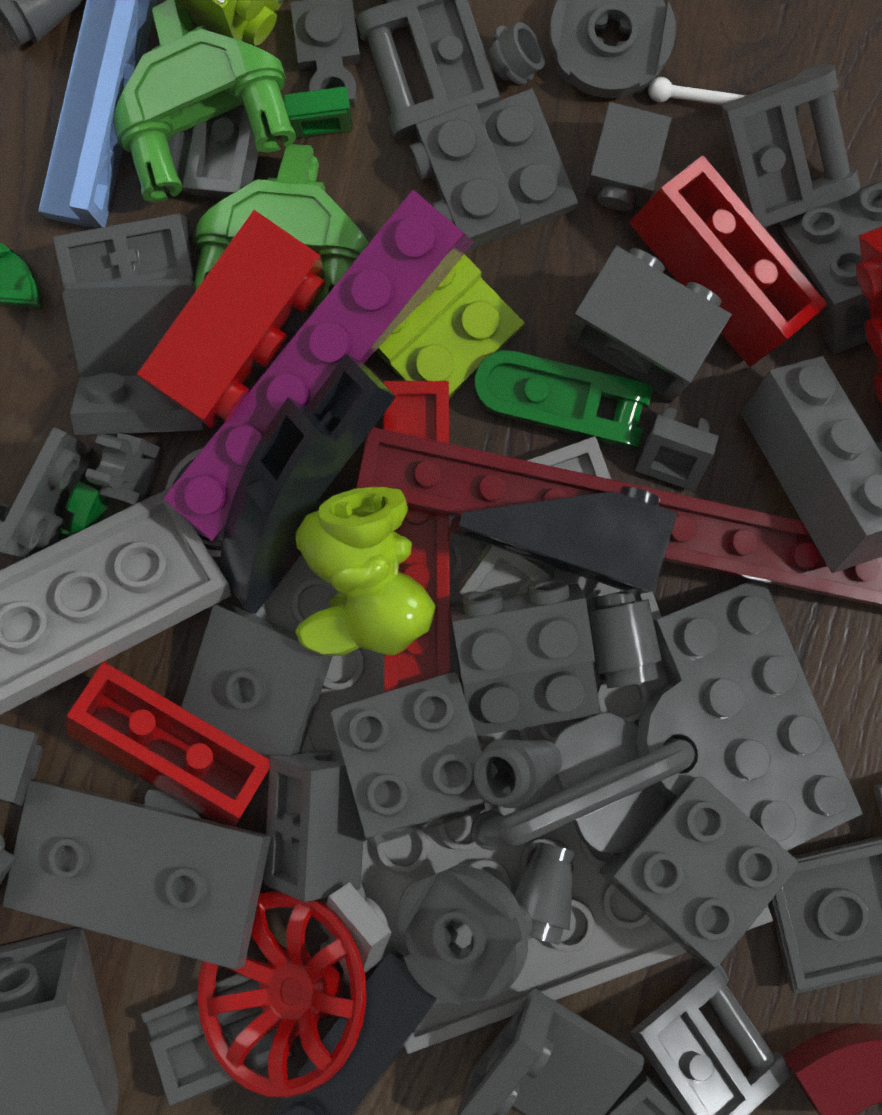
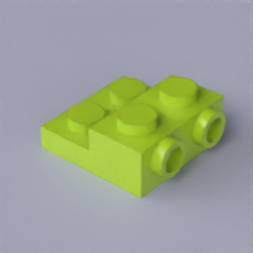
[375,254,525,399]

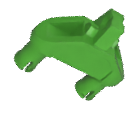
[113,0,296,202]
[193,144,369,315]

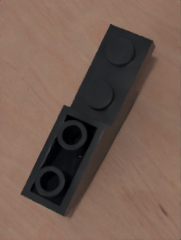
[220,354,396,614]

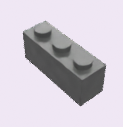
[741,356,882,573]

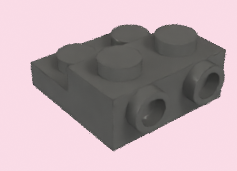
[409,88,578,251]
[449,579,600,736]

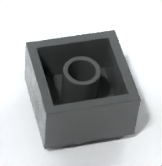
[564,245,732,403]

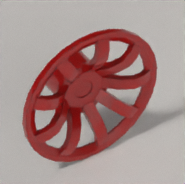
[197,891,366,1098]

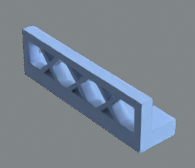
[38,0,157,229]

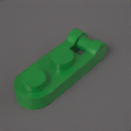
[474,350,653,450]

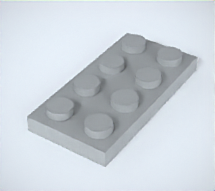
[0,488,231,715]

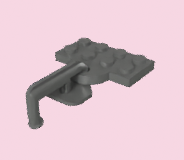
[471,580,863,852]

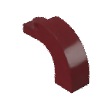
[782,1023,882,1115]

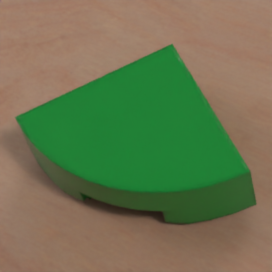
[0,243,43,309]
[60,481,111,540]

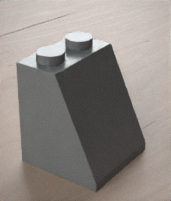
[0,927,120,1115]

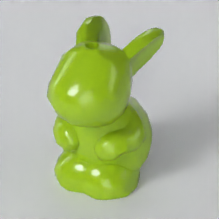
[295,487,435,657]

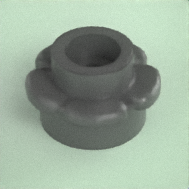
[489,22,545,85]

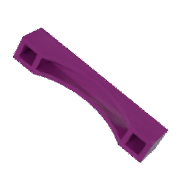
[163,190,474,541]

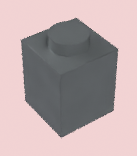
[585,102,672,211]

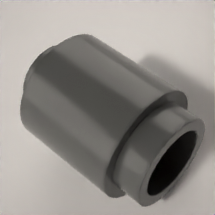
[588,591,662,688]

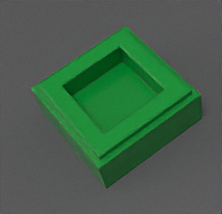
[284,86,353,139]

